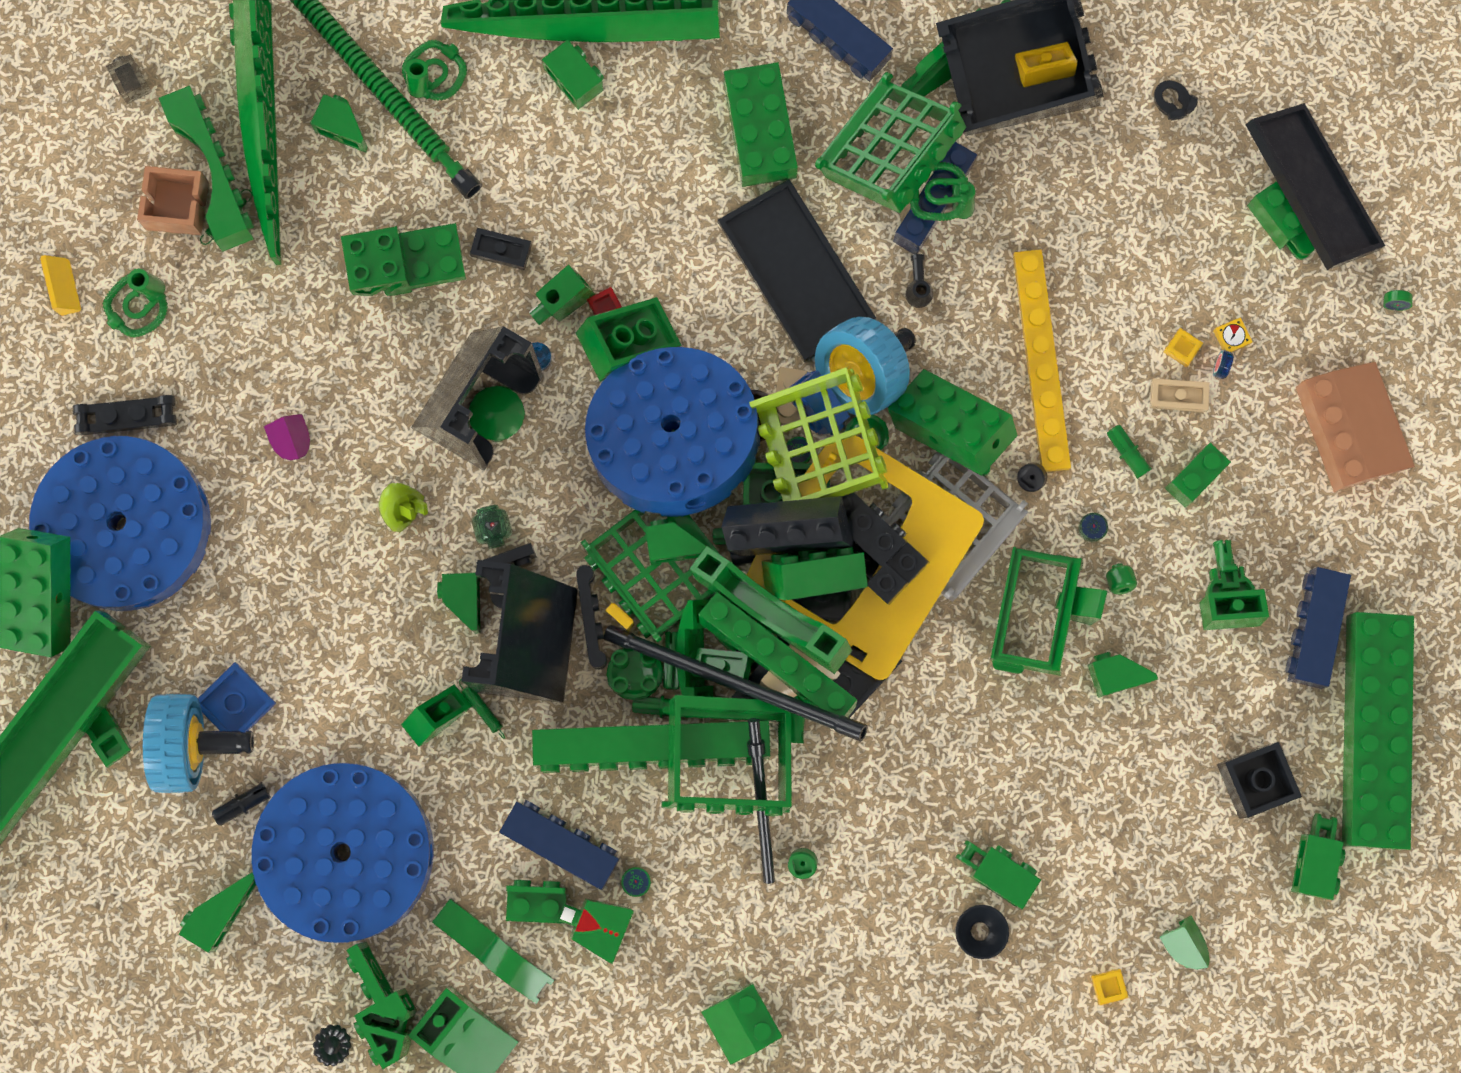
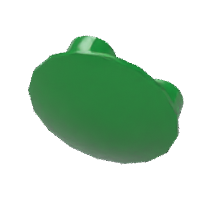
[469,386,525,442]
[606,648,664,701]

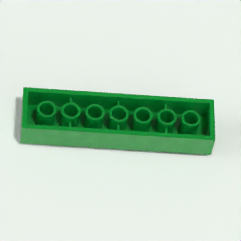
[1342,612,1414,850]
[532,721,771,773]

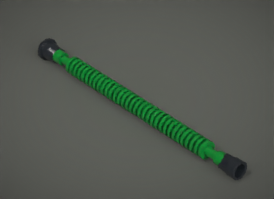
[290,0,482,199]

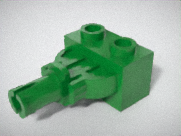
[1199,540,1269,630]

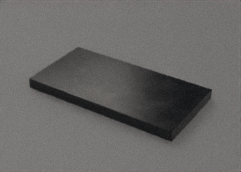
[1245,103,1385,270]
[718,179,876,362]

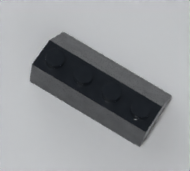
[722,496,853,556]

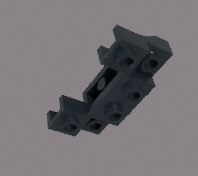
[842,492,930,605]

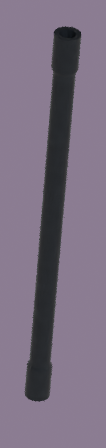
[604,625,868,742]

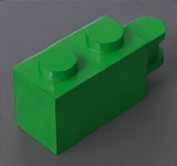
[1247,181,1315,260]
[1291,813,1346,900]
[955,840,1041,910]

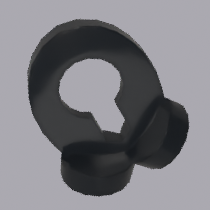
[1154,80,1198,121]

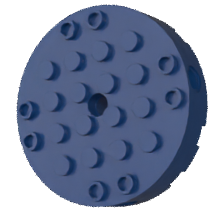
[585,347,760,517]
[29,436,211,611]
[252,763,434,943]

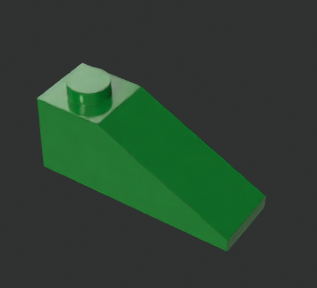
[178,872,256,953]

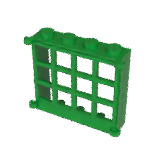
[815,72,966,214]
[580,510,720,643]

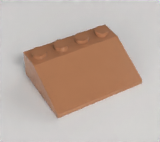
[1295,362,1415,493]

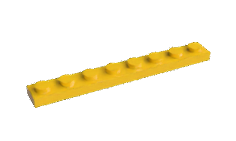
[1013,249,1071,472]

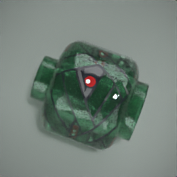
[471,505,512,549]

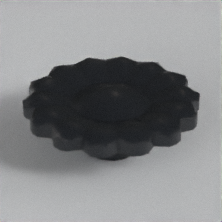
[313,1024,352,1066]

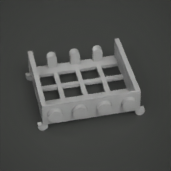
[883,452,1028,602]

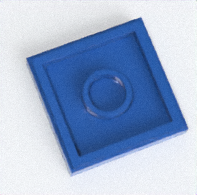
[198,662,276,732]

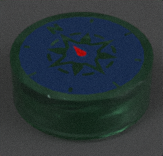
[1078,513,1108,542]

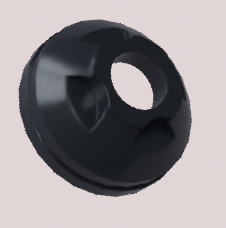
[955,905,1009,959]

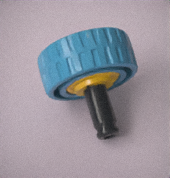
[815,317,916,415]
[143,694,254,793]

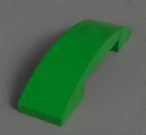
[676,599,713,697]
[45,673,132,768]

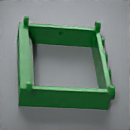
[661,695,792,816]

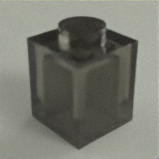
[106,54,152,104]

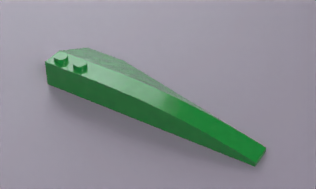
[229,0,281,265]
[441,0,720,42]

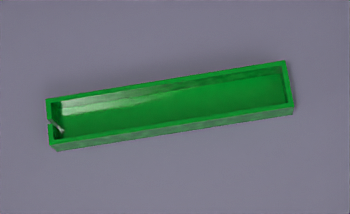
[0,610,151,845]

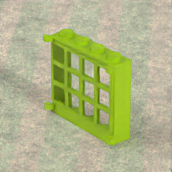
[749,367,889,501]

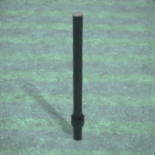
[747,718,775,884]

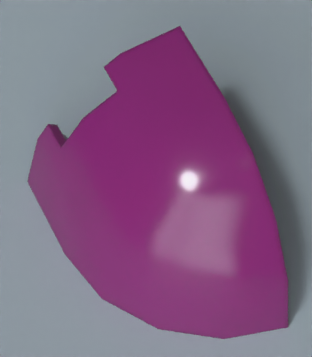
[264,414,310,461]

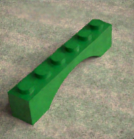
[159,85,254,252]
[689,546,852,674]
[699,592,857,717]

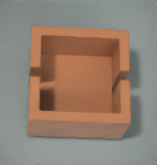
[137,166,209,236]

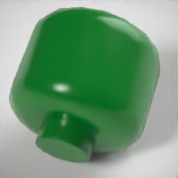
[1106,563,1137,595]

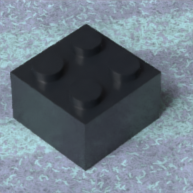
[1217,742,1302,819]

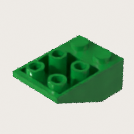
[408,986,519,1073]

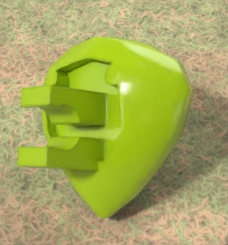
[378,483,428,533]

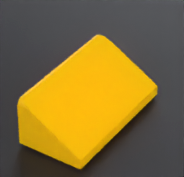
[1015,42,1077,87]
[40,255,81,316]

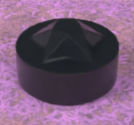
[1017,462,1048,492]

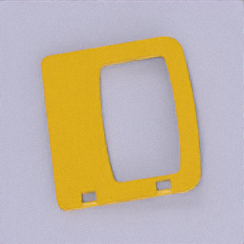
[747,436,984,680]

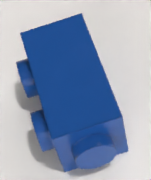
[789,371,850,435]

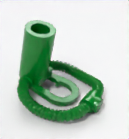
[401,39,467,101]
[910,162,976,221]
[102,268,168,338]

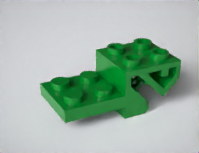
[341,223,466,296]
[346,942,417,1070]

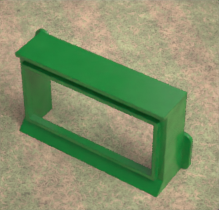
[991,547,1083,676]

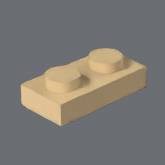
[776,367,808,425]
[1150,378,1210,412]

